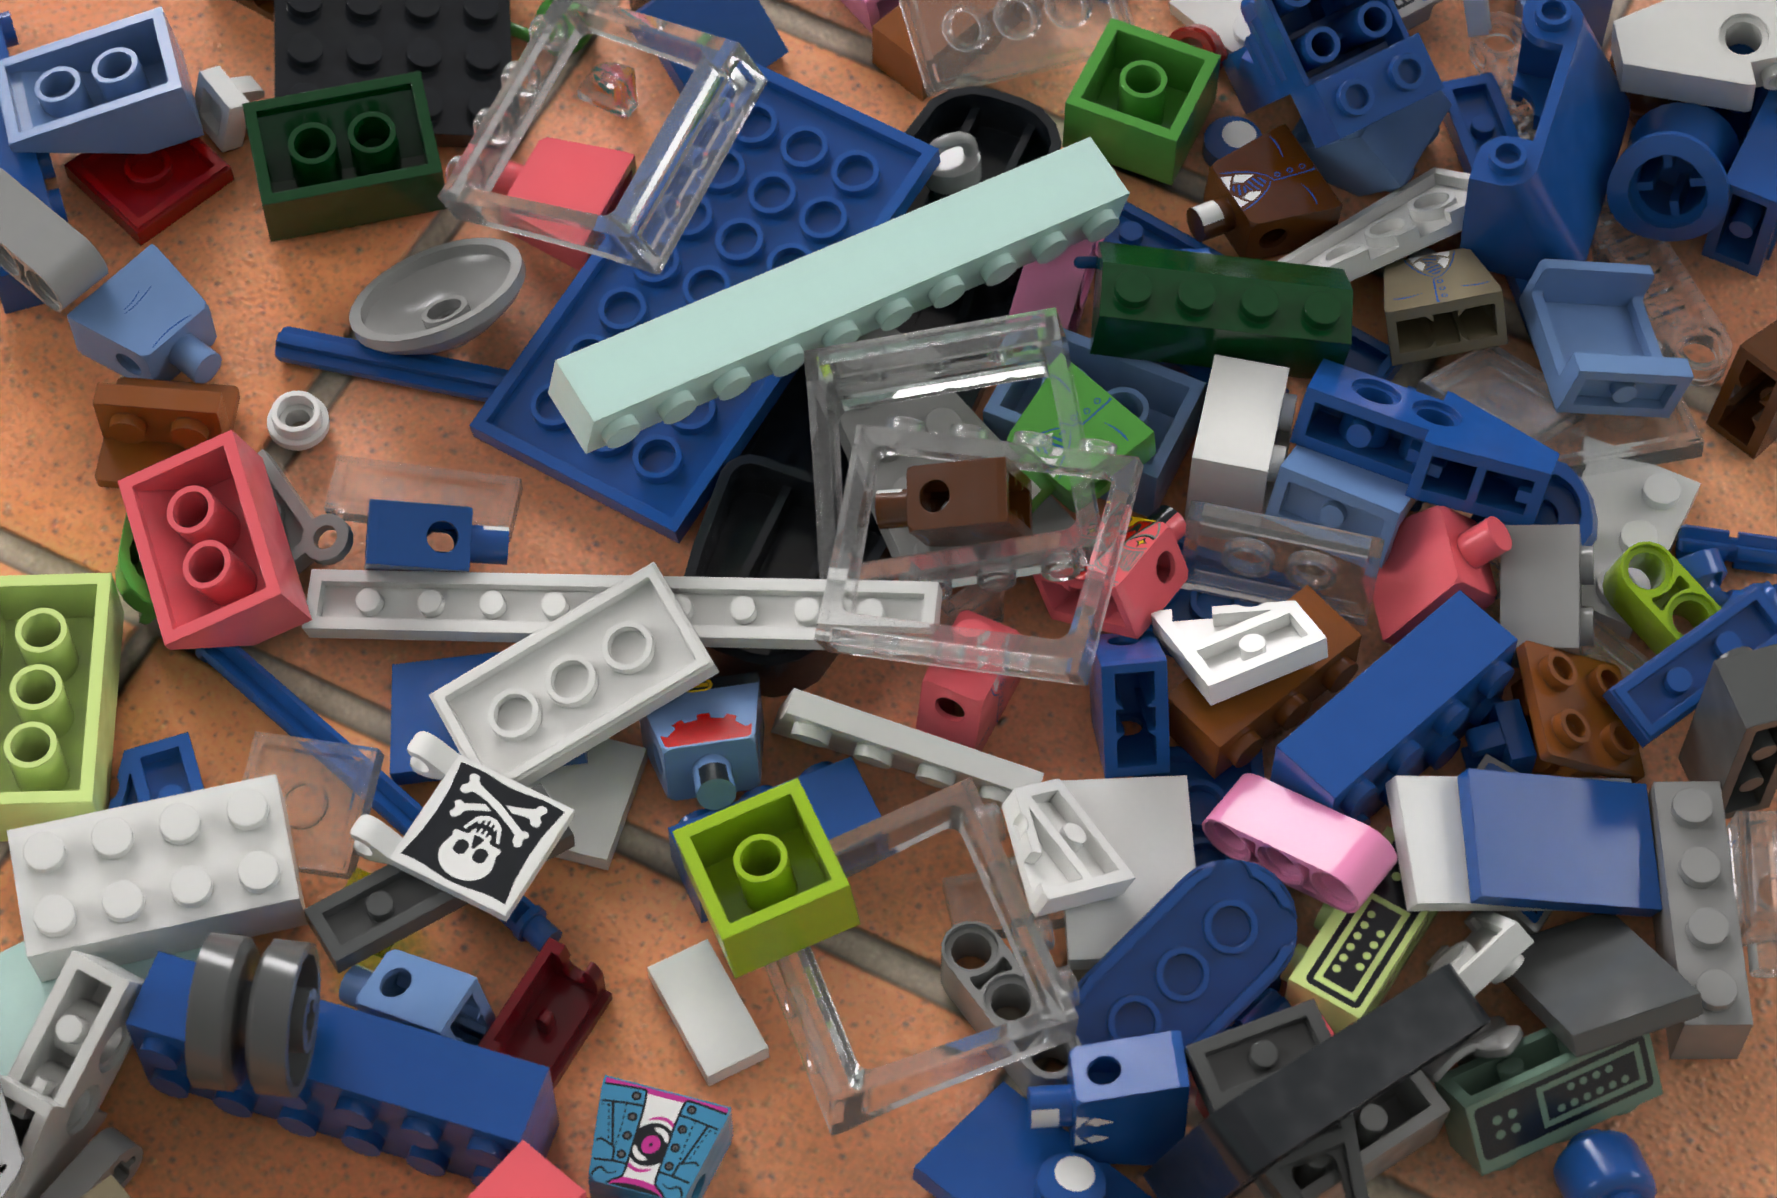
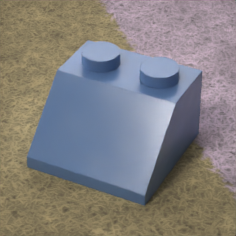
[1292,90,1452,196]

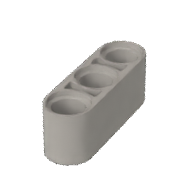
[0,168,108,312]
[941,921,1081,1097]

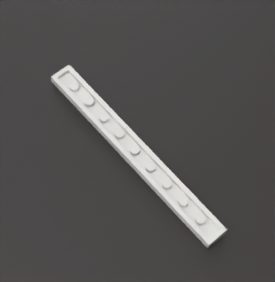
[302,569,943,653]

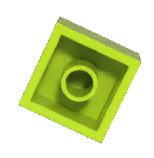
[672,778,860,979]

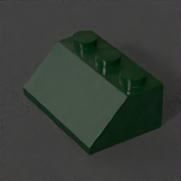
[242,71,448,242]

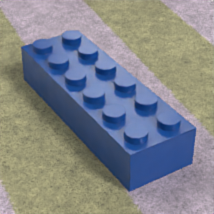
[125,951,560,1187]

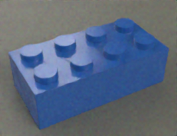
[1270,590,1518,826]

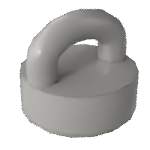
[925,131,982,195]

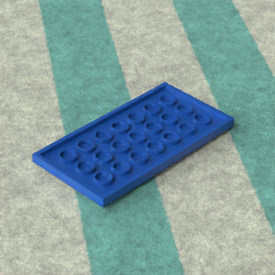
[469,53,941,543]

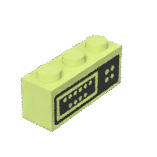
[1280,826,1439,1034]

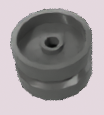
[185,933,321,1098]

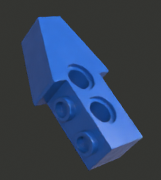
[1290,358,1560,525]

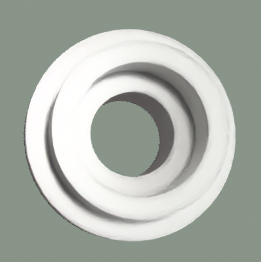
[267,391,330,451]

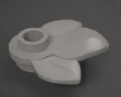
[1421,1016,1524,1082]

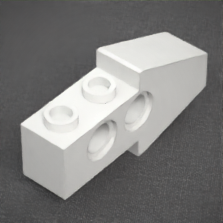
[1611,0,1777,112]
[0,950,145,1198]

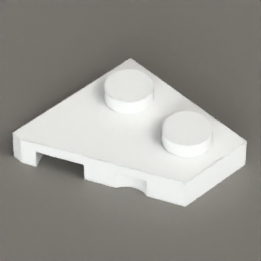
[1151,600,1328,706]
[1002,778,1136,917]

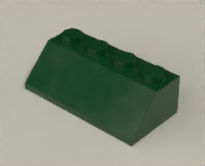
[1090,241,1353,379]

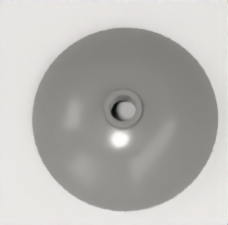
[349,238,526,355]

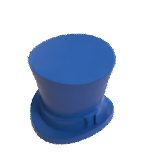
[1607,102,1740,241]

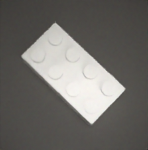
[7,774,309,982]

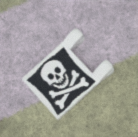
[350,731,575,922]

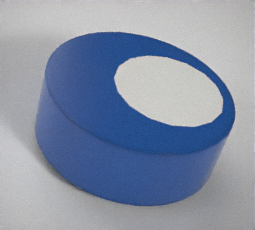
[1202,116,1262,167]
[1034,1152,1107,1198]

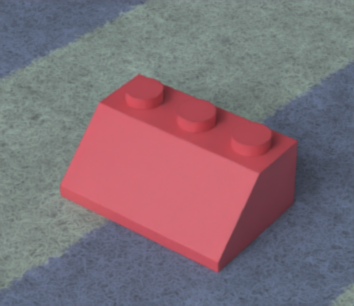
[118,430,312,650]

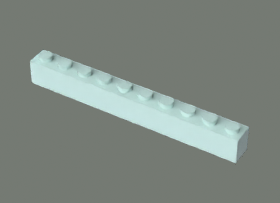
[548,137,1130,454]

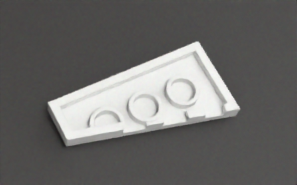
[1277,167,1470,282]
[771,688,1044,809]

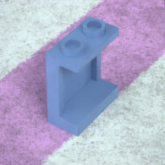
[1519,259,1694,418]
[1263,445,1424,568]

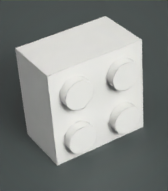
[1184,354,1298,540]

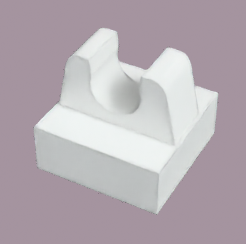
[195,65,265,153]

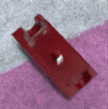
[478,937,612,1090]

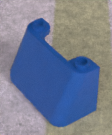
[1460,0,1630,281]

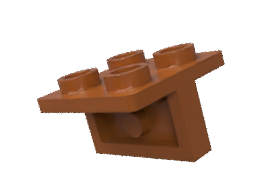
[92,377,240,488]
[1511,640,1645,783]

